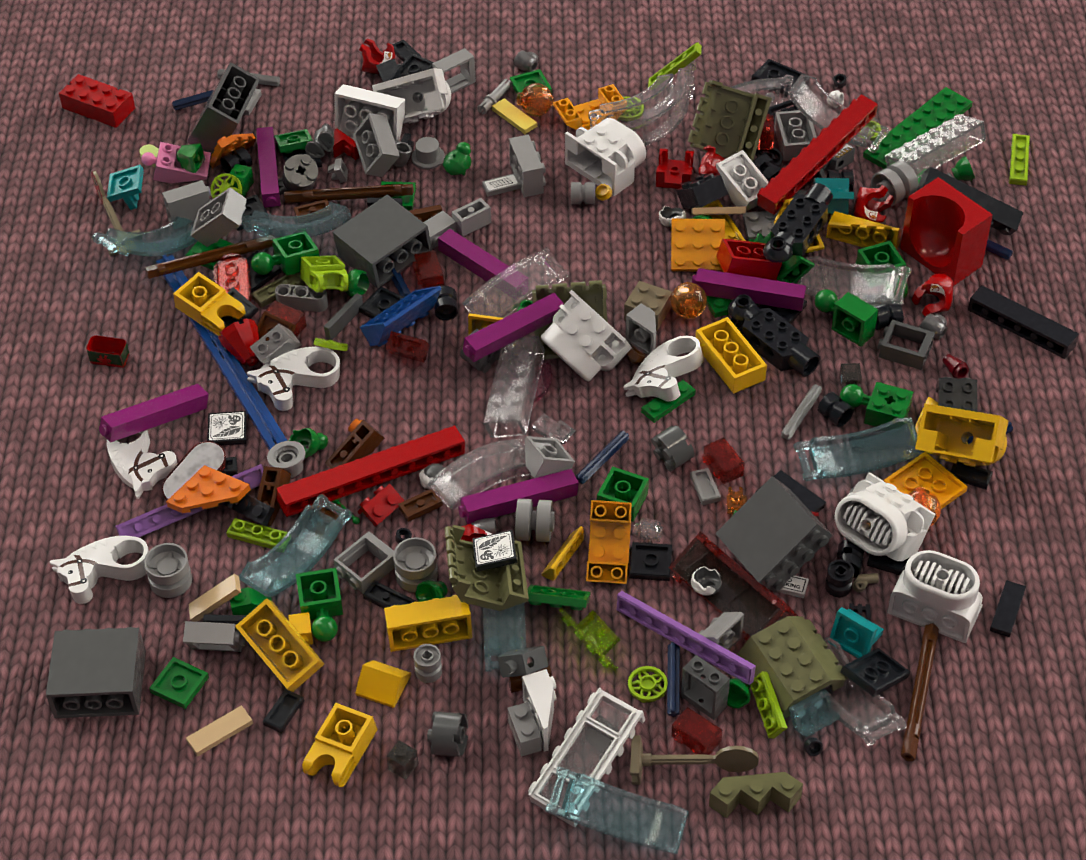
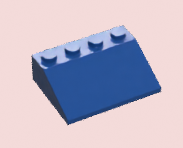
[360,286,441,347]

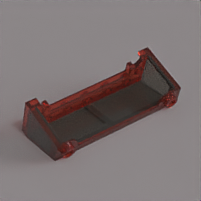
[668,531,798,641]

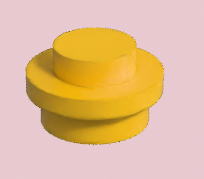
[595,184,612,201]

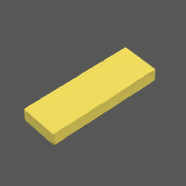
[492,98,537,134]

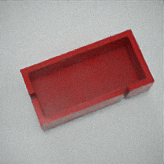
[59,74,135,128]

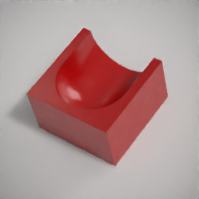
[900,177,993,286]

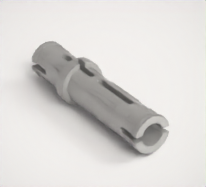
[477,79,512,114]

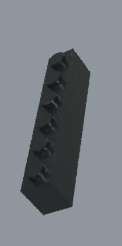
[917,167,1024,235]
[968,285,1079,359]

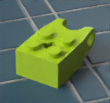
[300,255,348,293]

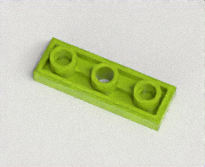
[226,518,290,552]
[750,671,787,739]

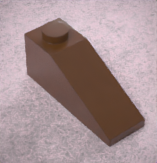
[325,420,385,469]
[252,466,291,526]

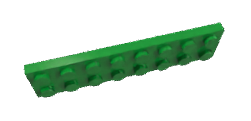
[863,87,973,169]

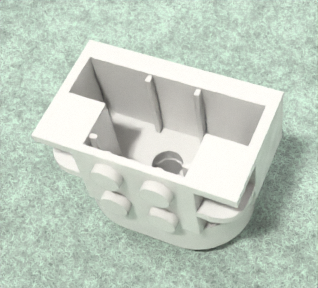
[372,68,451,124]
[565,118,646,196]
[541,290,632,381]
[835,472,936,561]
[887,550,983,643]

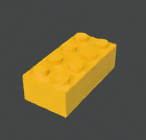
[695,317,767,394]
[384,595,472,652]
[235,598,324,692]

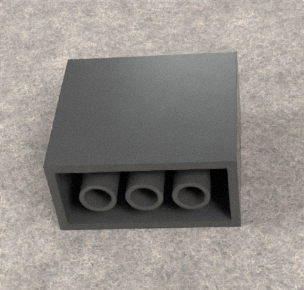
[187,62,260,155]
[332,195,432,289]
[715,476,833,593]
[46,627,146,718]

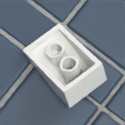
[716,150,769,212]
[522,669,557,752]

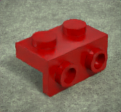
[357,484,405,527]

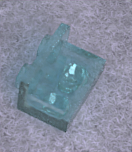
[789,689,840,737]

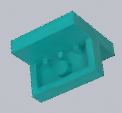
[107,164,144,210]
[813,178,854,214]
[829,607,884,658]

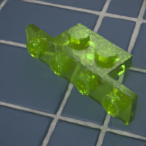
[559,608,621,671]

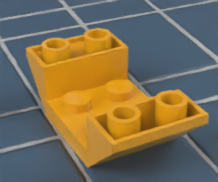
[553,84,627,130]
[586,500,632,584]

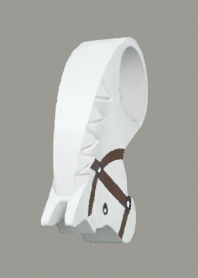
[623,336,704,401]
[247,347,340,411]
[107,430,178,499]
[50,536,149,604]

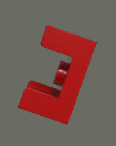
[656,148,694,189]

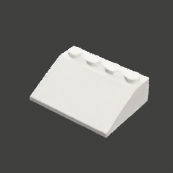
[335,84,405,142]

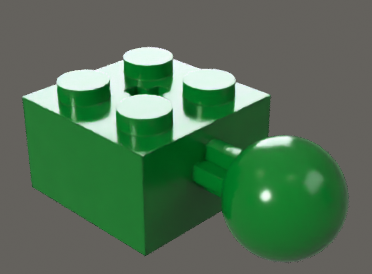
[251,231,319,276]
[856,241,909,302]
[814,289,878,347]
[840,382,914,430]
[597,466,649,522]
[296,568,343,642]

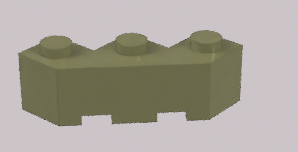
[709,772,803,818]

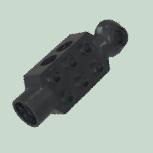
[763,183,833,263]
[728,294,820,377]

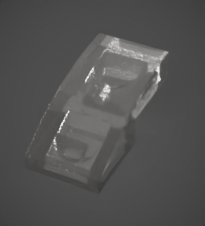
[531,413,576,444]

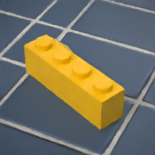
[826,211,902,249]

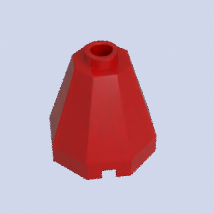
[218,318,259,366]

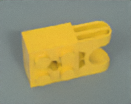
[173,272,246,336]
[302,703,378,787]

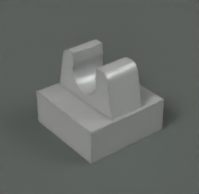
[328,158,348,183]

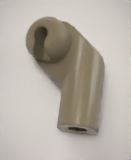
[852,573,879,593]

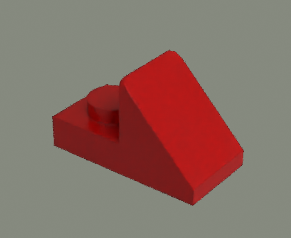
[333,128,360,160]

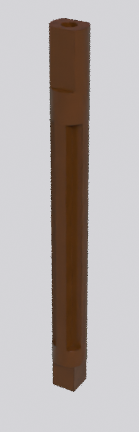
[284,184,414,203]
[145,235,275,279]
[901,623,939,762]

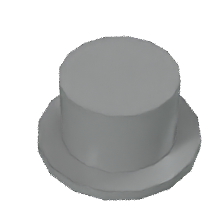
[411,137,445,169]
[267,441,306,478]

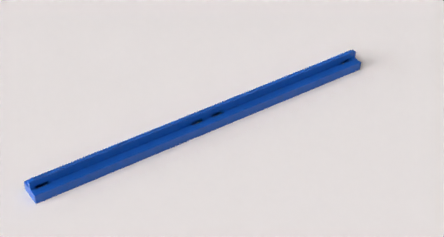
[156,253,288,450]

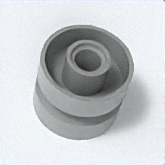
[871,161,919,206]
[515,498,555,542]
[393,537,438,592]
[144,543,192,598]

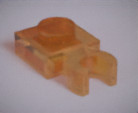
[726,487,747,514]

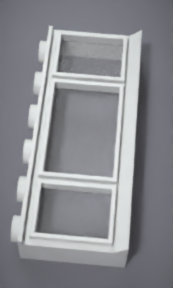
[528,687,645,827]

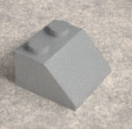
[626,303,656,355]
[525,436,575,478]
[698,612,744,650]

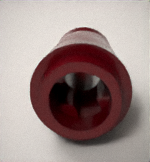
[942,354,969,379]

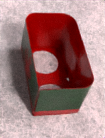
[86,335,130,368]

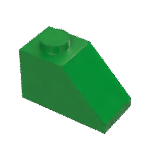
[177,143,205,173]
[228,164,254,197]
[777,255,815,284]
[230,587,272,615]

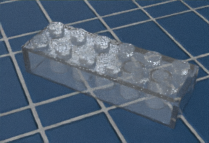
[885,114,986,178]
[483,336,545,438]

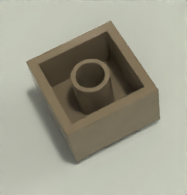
[624,281,673,331]

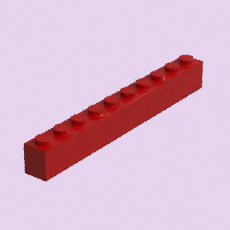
[757,94,878,215]
[276,425,465,517]

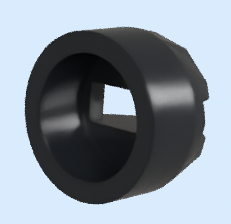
[833,74,847,89]
[395,528,412,544]
[803,737,823,756]

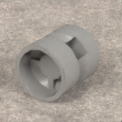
[571,182,595,204]
[413,644,442,683]

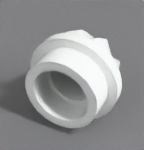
[827,90,844,107]

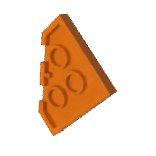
[209,133,257,169]
[166,465,251,514]

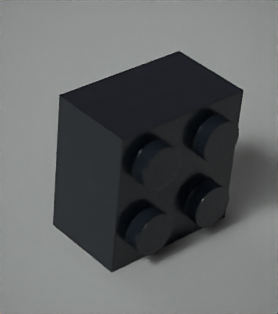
[676,173,728,209]

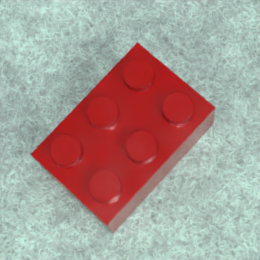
[716,238,782,281]

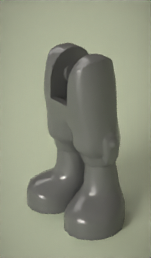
[305,123,334,158]

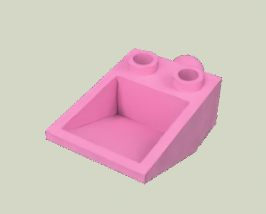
[141,142,211,183]

